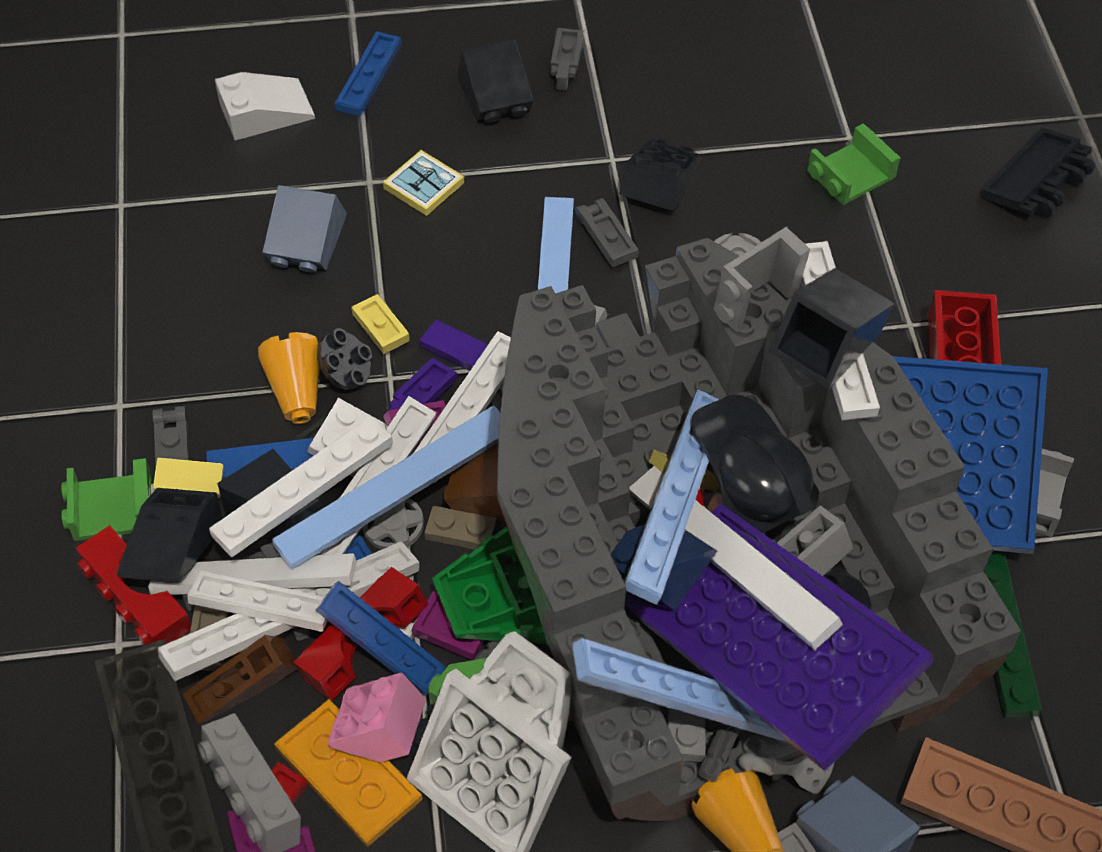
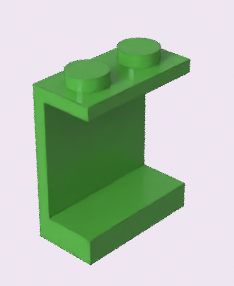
[808,123,901,205]
[61,458,152,541]

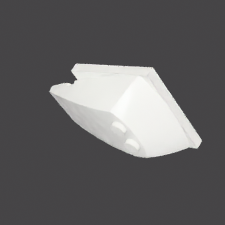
[407,631,571,852]

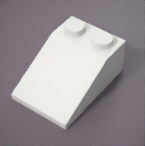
[215,72,315,140]

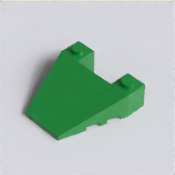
[432,526,547,644]

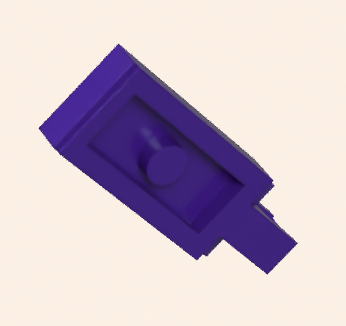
[389,358,457,410]

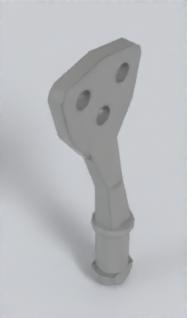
[739,753,834,794]

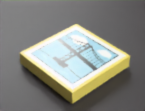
[383,150,464,216]

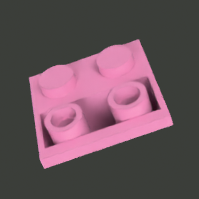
[327,672,426,762]

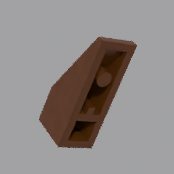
[183,635,297,724]

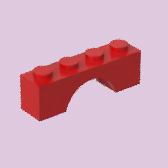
[76,525,191,653]
[293,567,429,701]

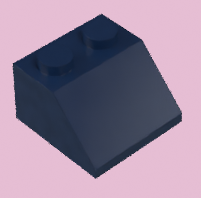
[610,524,718,611]

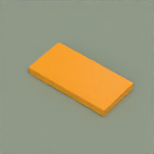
[274,699,423,847]

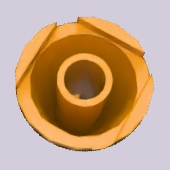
[258,332,319,424]
[691,768,784,852]

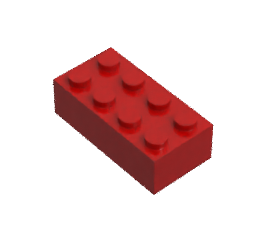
[928,290,1001,365]

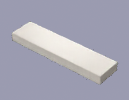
[188,570,327,632]

